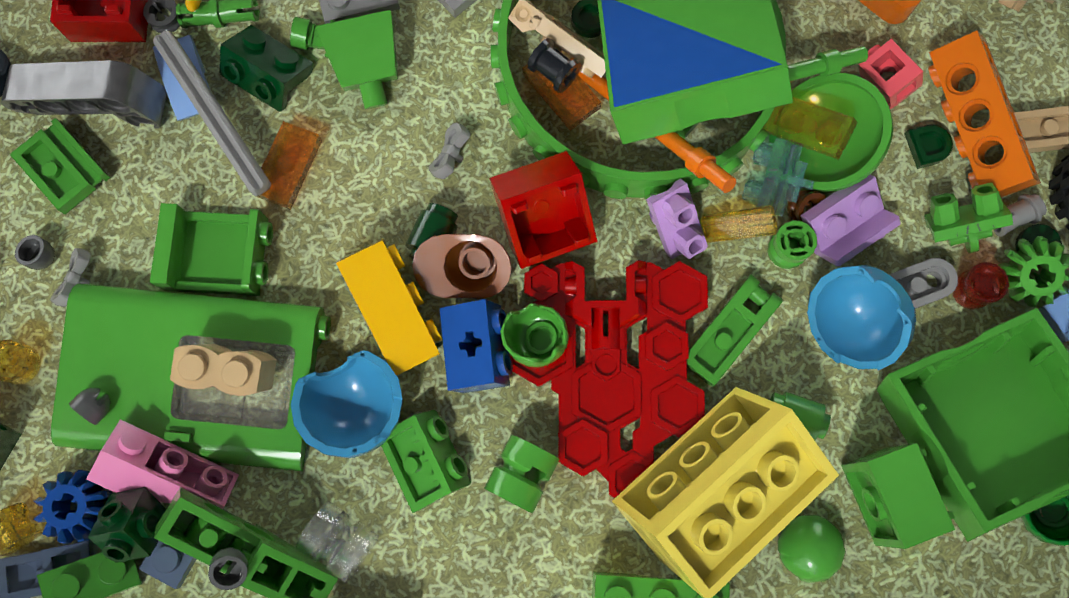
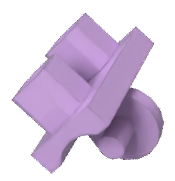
[646,178,708,259]

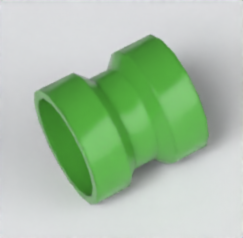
[767,221,817,269]

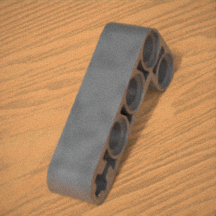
[1,60,167,129]

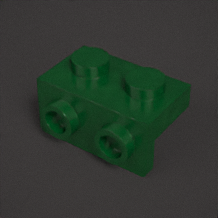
[219,25,313,112]

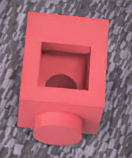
[859,39,923,109]

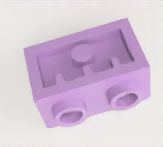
[801,175,901,266]

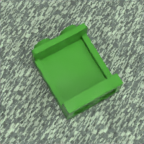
[150,203,273,296]

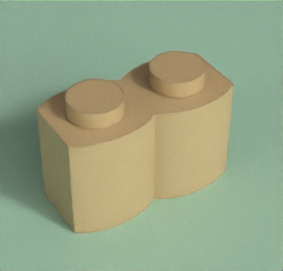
[170,344,277,396]

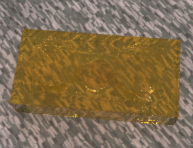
[763,97,857,160]

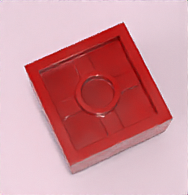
[50,0,148,42]
[489,151,598,269]

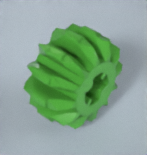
[997,236,1069,307]

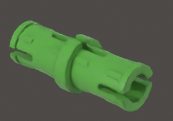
[176,0,260,28]

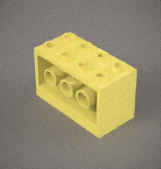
[612,387,839,598]

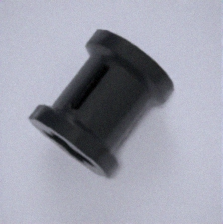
[527,38,582,93]

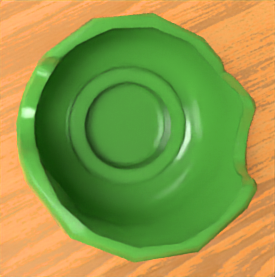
[500,303,569,367]
[777,515,846,582]

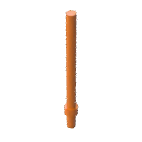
[570,57,736,193]

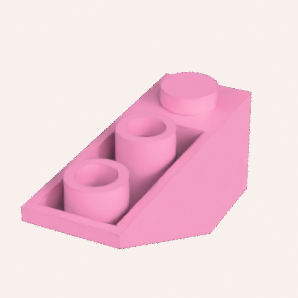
[86,419,239,509]

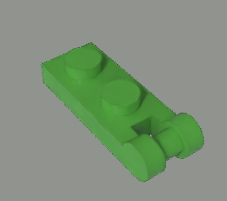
[687,274,783,387]

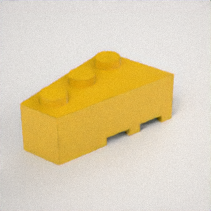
[336,239,443,375]

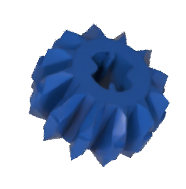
[33,470,114,544]

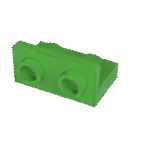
[381,410,471,513]

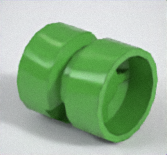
[484,434,560,514]

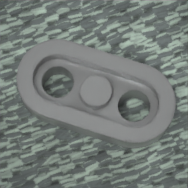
[889,258,958,309]

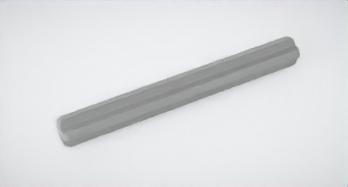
[153,30,271,196]

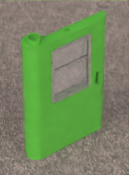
[51,283,331,472]

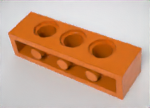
[928,30,1041,198]

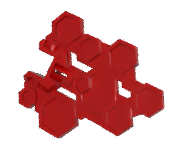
[511,260,708,498]

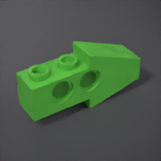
[154,487,338,598]

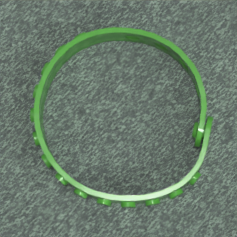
[491,0,786,199]

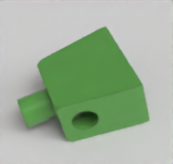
[316,10,398,109]

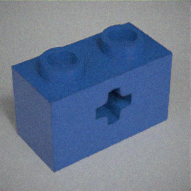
[440,299,513,393]

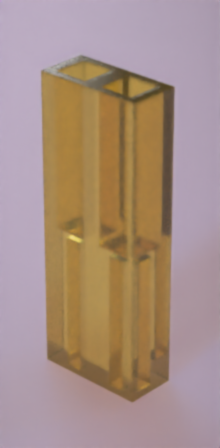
[701,205,778,243]

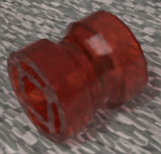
[952,262,1009,310]

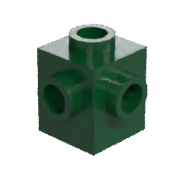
[88,487,166,563]

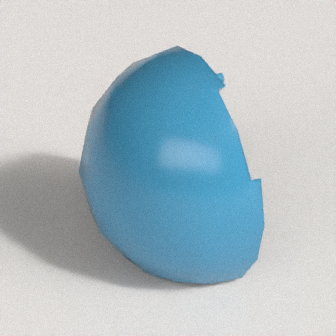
[807,265,916,371]
[291,350,403,458]

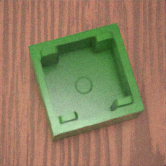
[841,443,955,549]

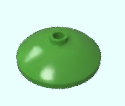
[769,73,893,192]

